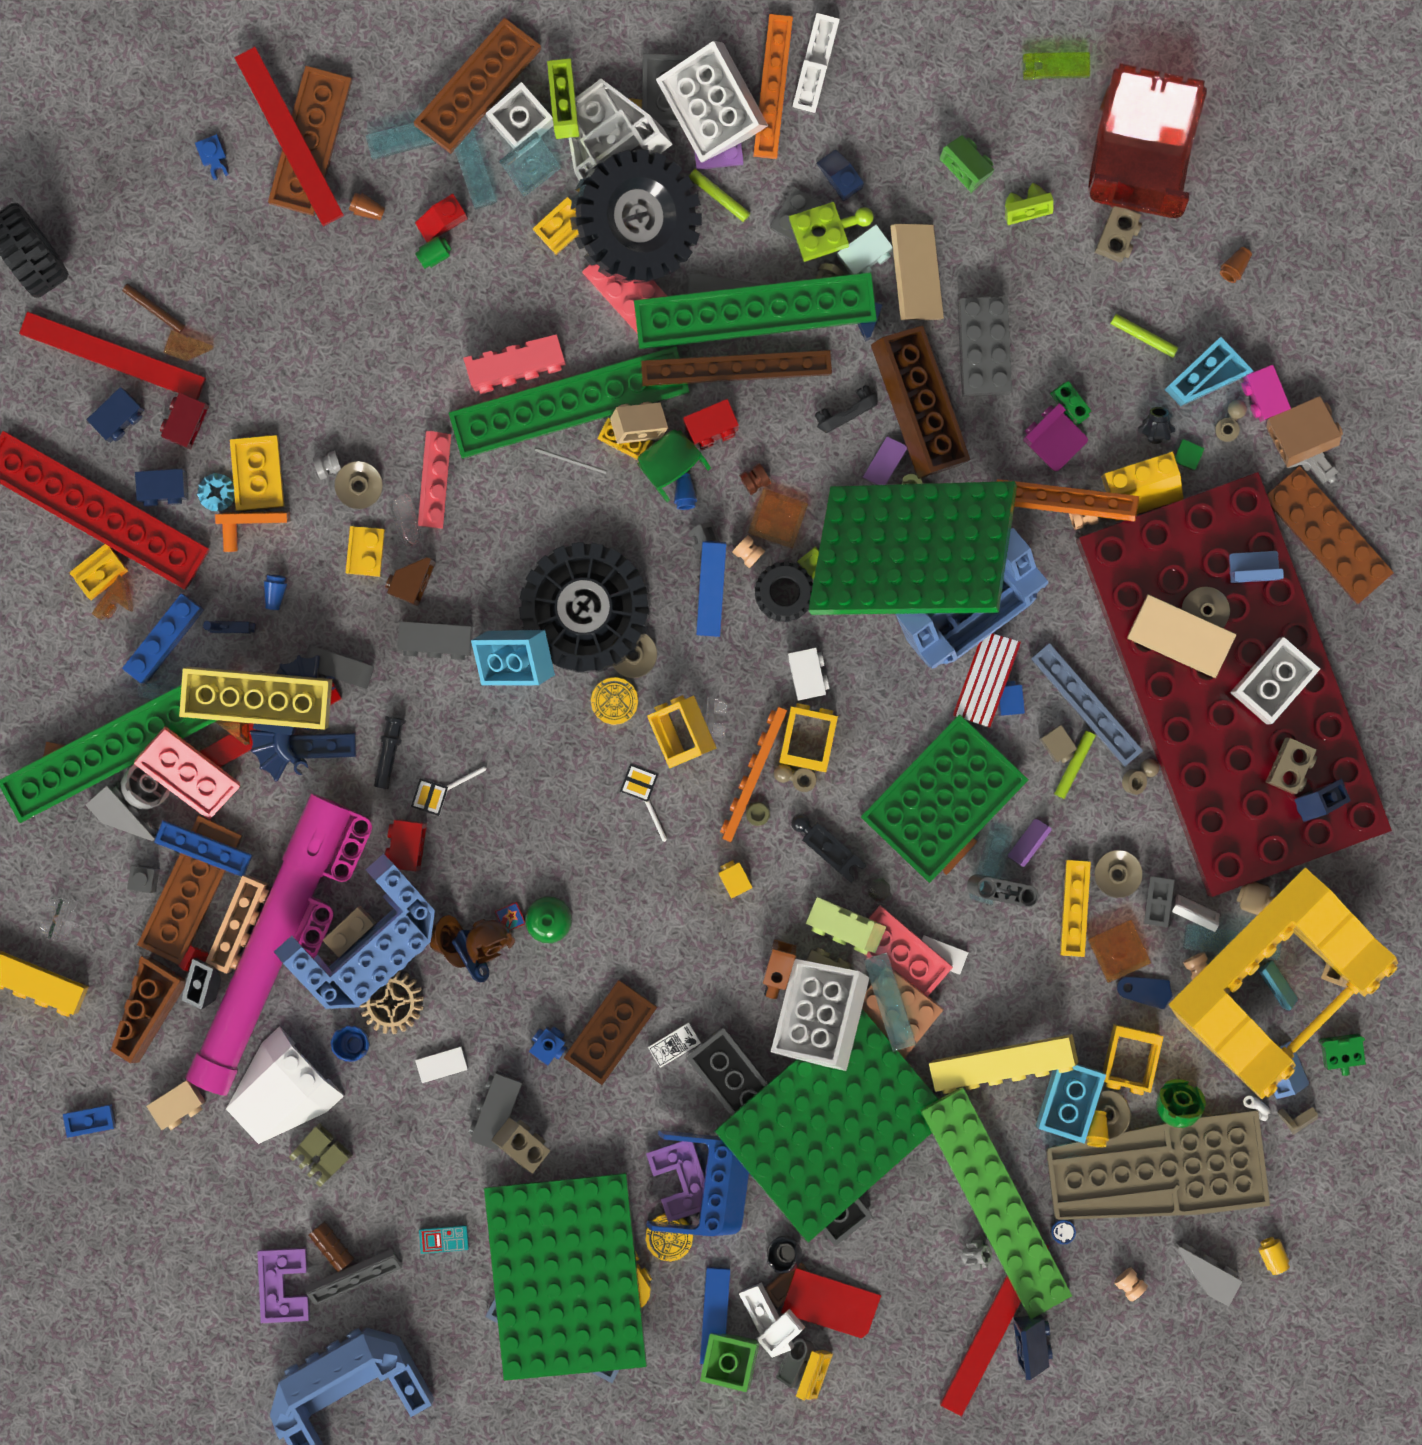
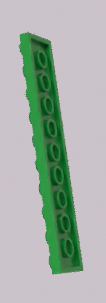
[634,273,877,349]
[448,346,690,459]
[0,685,218,823]

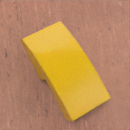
[597,418,653,460]

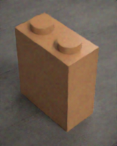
[1266,396,1343,467]

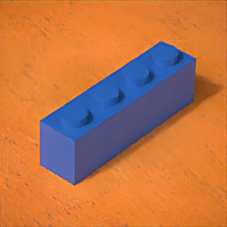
[122,594,204,684]

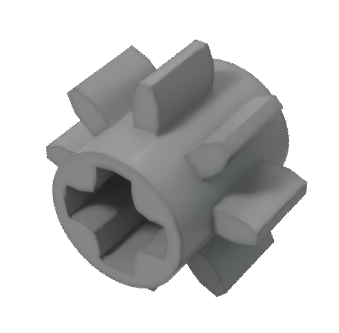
[962,1240,992,1270]

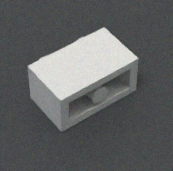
[788,648,829,701]

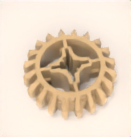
[359,970,424,1034]

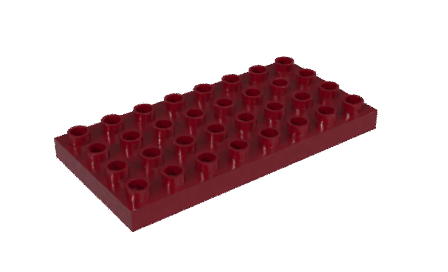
[1076,472,1392,897]

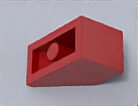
[415,194,468,242]

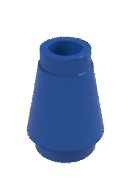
[674,473,697,510]
[264,574,287,610]

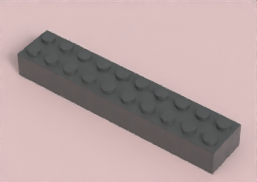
[686,1025,873,1246]

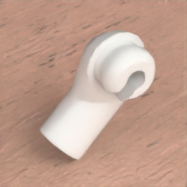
[1243,1096,1270,1121]

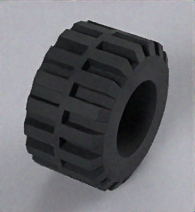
[755,561,813,622]

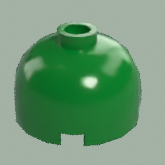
[525,896,572,944]
[1156,1079,1206,1128]

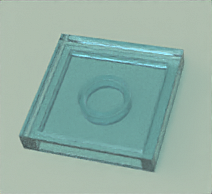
[499,132,561,197]

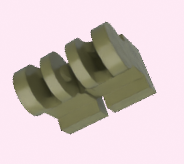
[289,1123,353,1187]

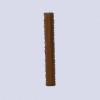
[122,284,185,333]

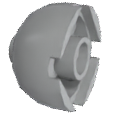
[121,764,170,809]

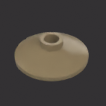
[335,461,383,509]
[1182,587,1230,628]
[612,633,657,678]
[1094,850,1142,898]
[1095,1091,1131,1139]

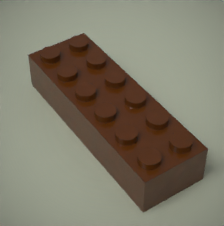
[871,325,971,479]

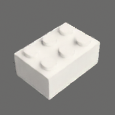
[1230,637,1320,724]

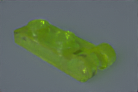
[1023,52,1090,80]

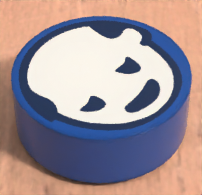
[1051,1220,1076,1244]

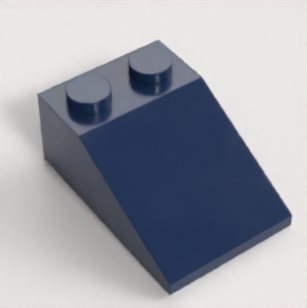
[1013,1314,1053,1380]

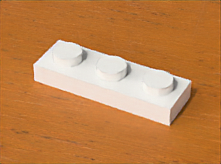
[739,1282,795,1357]

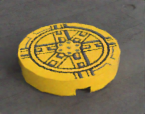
[591,677,638,725]
[646,1213,693,1262]

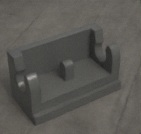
[1144,876,1176,927]

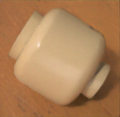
[1237,881,1274,915]

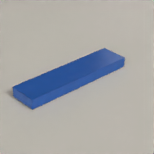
[696,541,726,637]
[154,820,253,877]
[700,1267,730,1364]

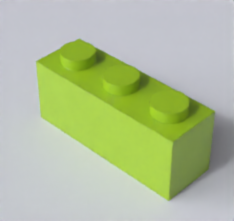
[547,58,580,139]

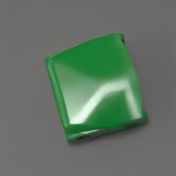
[637,430,711,503]

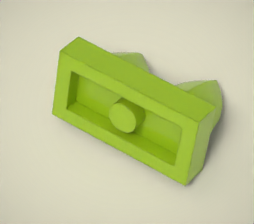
[1005,183,1054,225]

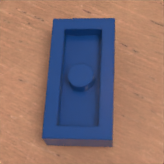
[63,1104,116,1138]

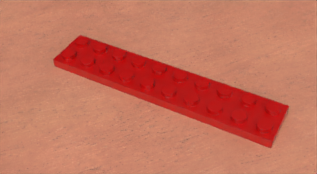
[0,431,210,590]

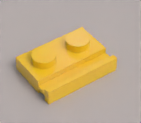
[533,197,579,255]
[346,526,385,577]
[69,544,128,601]
[796,1350,833,1400]

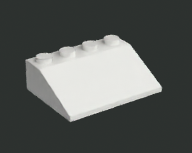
[656,41,768,163]
[771,959,870,1071]

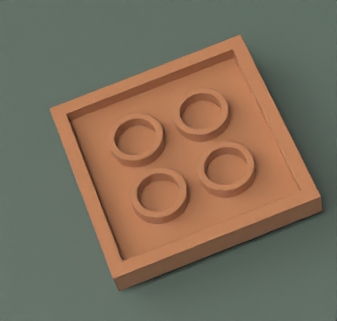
[862,965,944,1059]

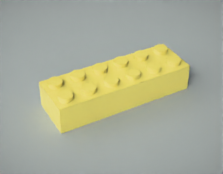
[179,667,332,730]

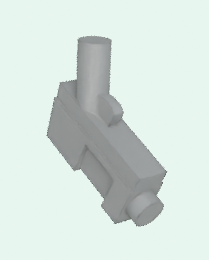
[1286,452,1338,484]

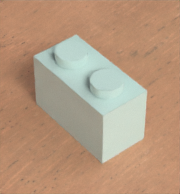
[837,225,893,275]

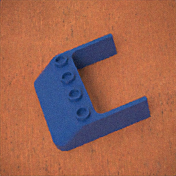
[646,1130,749,1236]

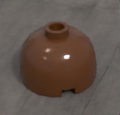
[466,919,515,964]

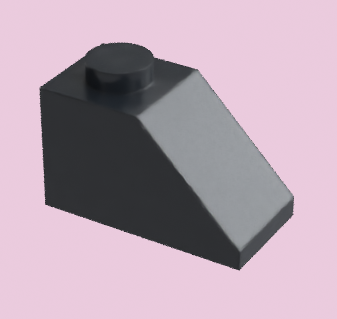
[181,958,221,1010]

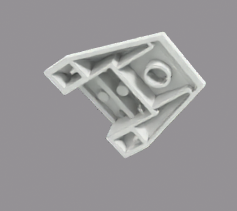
[226,1026,345,1144]

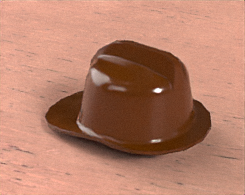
[429,915,466,968]

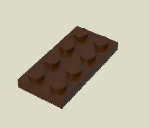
[563,980,657,1085]

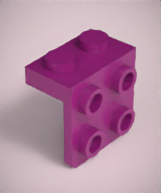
[1023,403,1088,472]

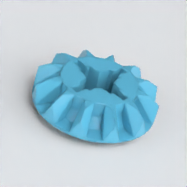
[197,473,235,511]

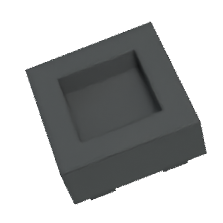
[688,522,720,551]

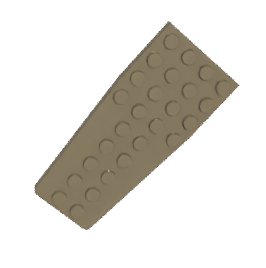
[1046,1110,1270,1220]

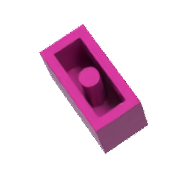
[1241,365,1291,422]

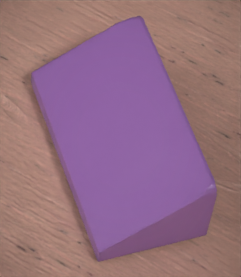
[863,437,907,485]
[1008,819,1052,867]

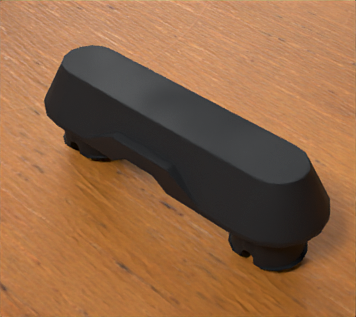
[815,385,878,433]

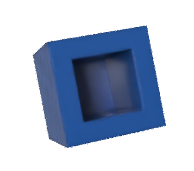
[998,681,1025,716]

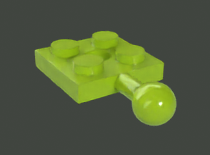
[789,202,874,262]

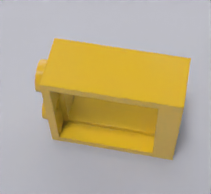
[647,695,716,768]
[779,703,838,772]
[1103,1024,1163,1095]

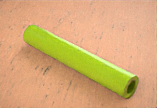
[689,168,751,222]
[1110,313,1179,358]
[1054,730,1096,799]

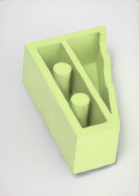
[806,897,887,955]

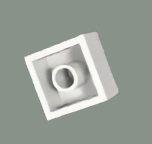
[486,82,553,155]

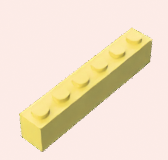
[929,1034,1078,1094]

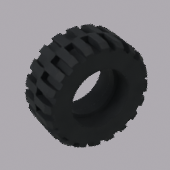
[0,203,69,298]

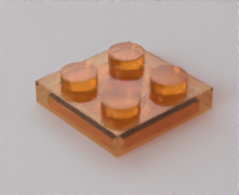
[748,488,808,549]
[1087,919,1151,983]

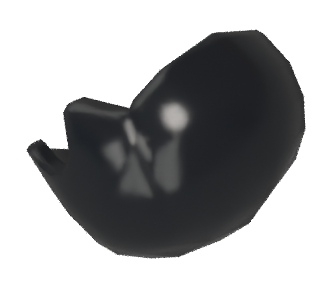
[767,1236,803,1273]

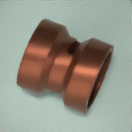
[739,463,771,495]

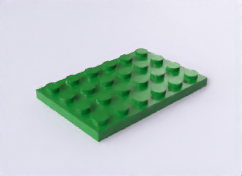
[861,714,1029,884]

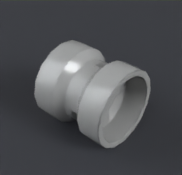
[313,450,342,480]

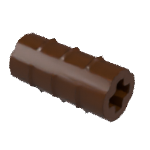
[308,1221,354,1272]

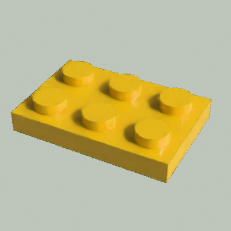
[230,435,285,511]

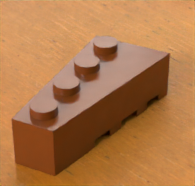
[110,956,187,1063]

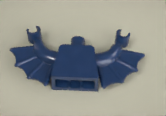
[249,655,336,782]

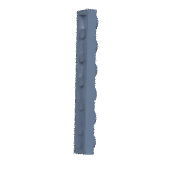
[1031,643,1143,766]

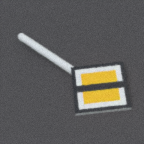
[620,764,667,842]
[411,766,487,816]

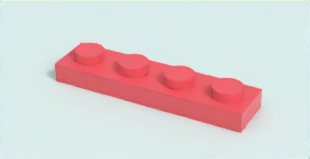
[418,431,451,529]

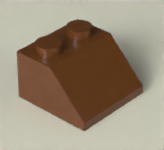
[385,557,436,606]

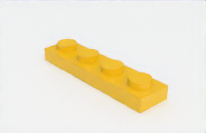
[1060,860,1091,957]

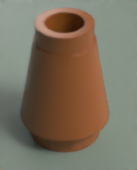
[349,192,385,221]
[1220,247,1252,283]

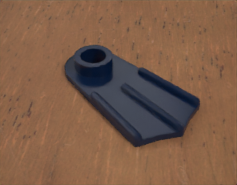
[452,930,489,983]
[1117,977,1173,1010]

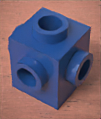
[529,1026,567,1066]

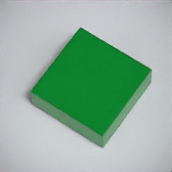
[1175,439,1205,471]

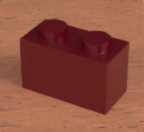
[160,393,209,450]

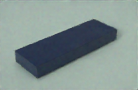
[289,733,357,759]

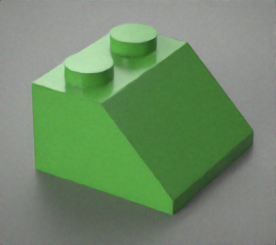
[939,135,994,193]
[700,1333,760,1392]

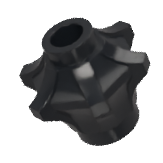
[1138,407,1175,444]

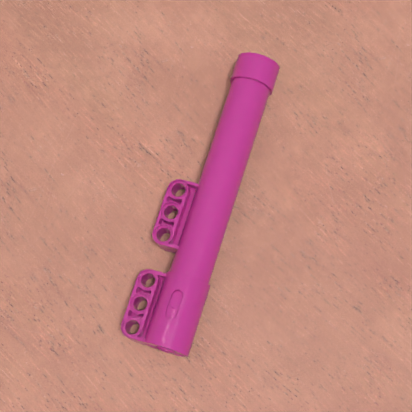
[185,793,372,1096]

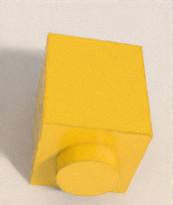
[718,860,752,899]

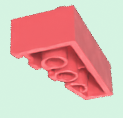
[463,334,566,394]

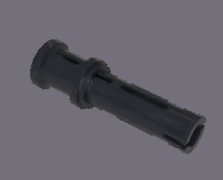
[374,716,406,789]

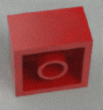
[683,399,739,451]
[385,819,427,872]

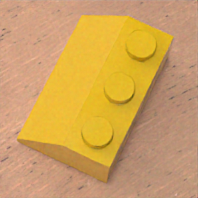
[1101,452,1184,521]

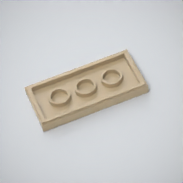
[890,224,944,320]
[1127,594,1236,678]

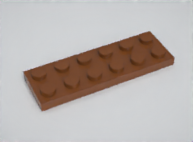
[414,18,541,154]
[268,66,353,216]
[1267,466,1394,604]
[137,815,243,965]

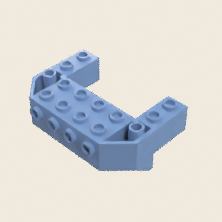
[895,528,1048,669]
[274,853,435,1009]
[270,1328,435,1445]

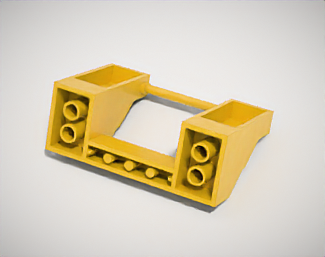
[1168,867,1398,1099]

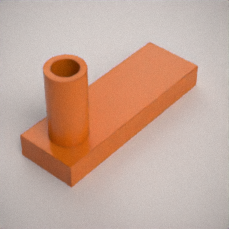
[215,512,290,552]

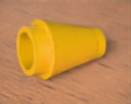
[1086,1110,1109,1147]

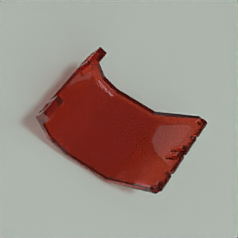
[1087,63,1207,218]

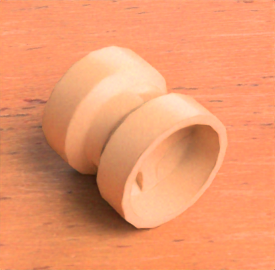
[1069,513,1099,530]
[732,535,765,569]
[1183,952,1208,980]
[1114,1267,1148,1301]

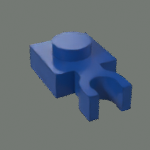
[195,134,229,180]

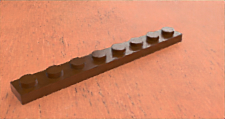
[641,350,832,386]

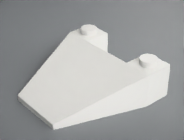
[569,79,673,181]

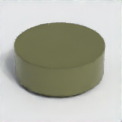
[746,802,770,826]

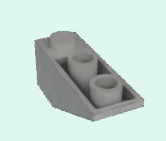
[86,786,158,841]
[1174,1243,1243,1306]

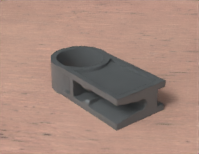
[776,1338,814,1389]

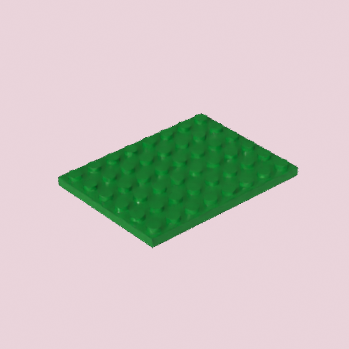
[809,481,1017,615]
[714,1009,939,1243]
[484,1173,647,1381]

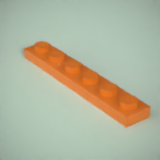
[753,14,793,159]
[996,479,1139,521]
[720,707,787,842]

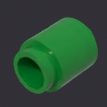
[415,236,452,269]

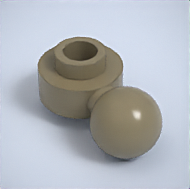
[1215,400,1247,442]
[1122,759,1159,795]
[774,764,817,792]

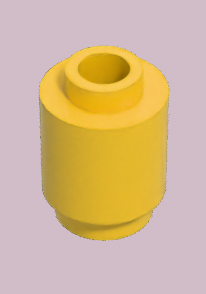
[1258,1237,1290,1275]

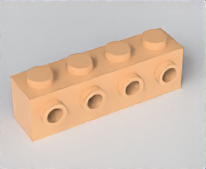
[206,875,270,974]

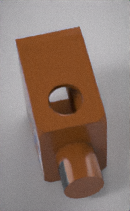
[763,939,797,999]

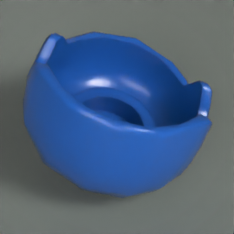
[331,1025,370,1062]

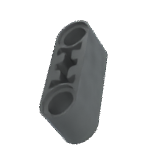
[305,645,374,689]
[967,874,1039,907]

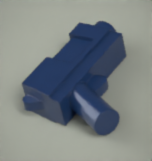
[203,621,256,634]

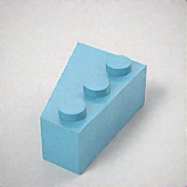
[1164,337,1253,407]

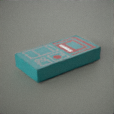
[419,1225,469,1254]

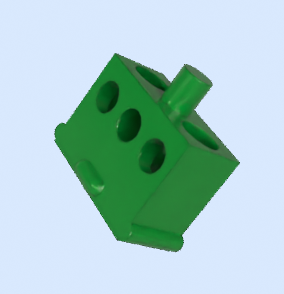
[1050,381,1091,426]
[1318,1033,1366,1076]

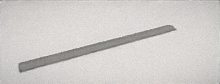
[535,448,606,474]

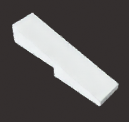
[792,13,840,113]

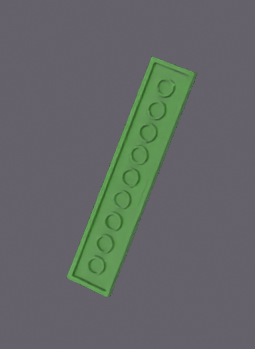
[920,1087,1072,1319]

